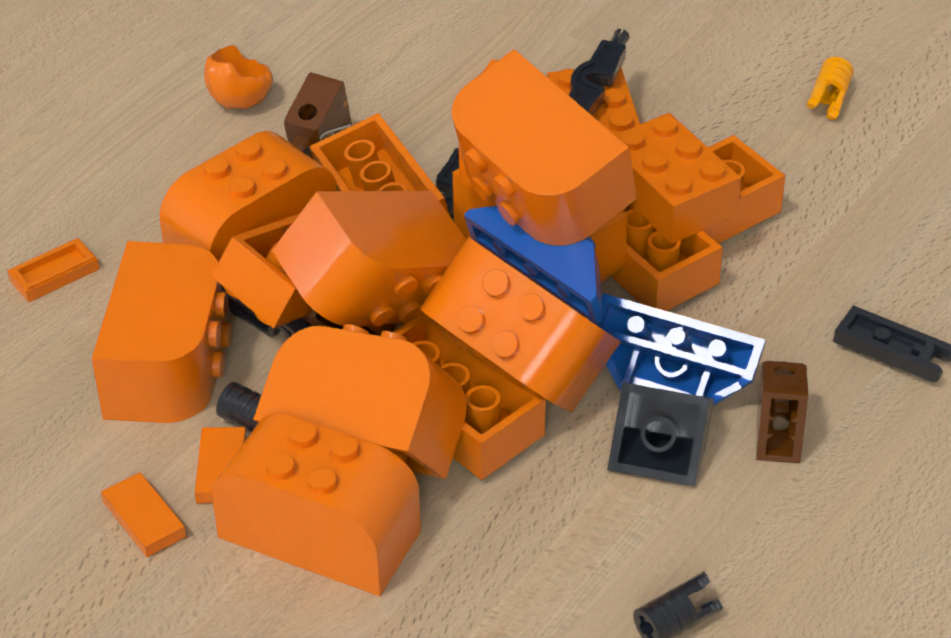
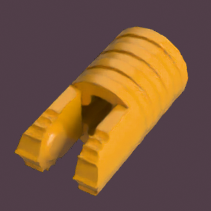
[806,57,854,121]

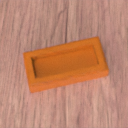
[7,238,99,303]
[195,427,247,503]
[101,472,186,557]

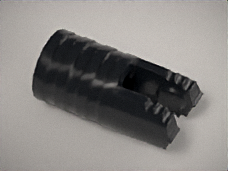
[216,382,262,432]
[633,571,723,638]

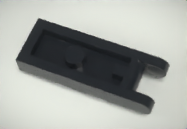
[833,305,951,382]

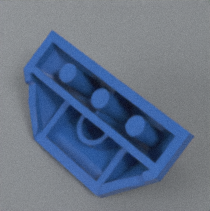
[464,206,603,325]
[597,293,766,406]

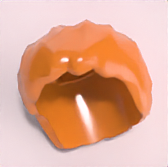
[204,45,273,109]

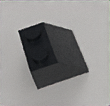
[607,382,715,486]

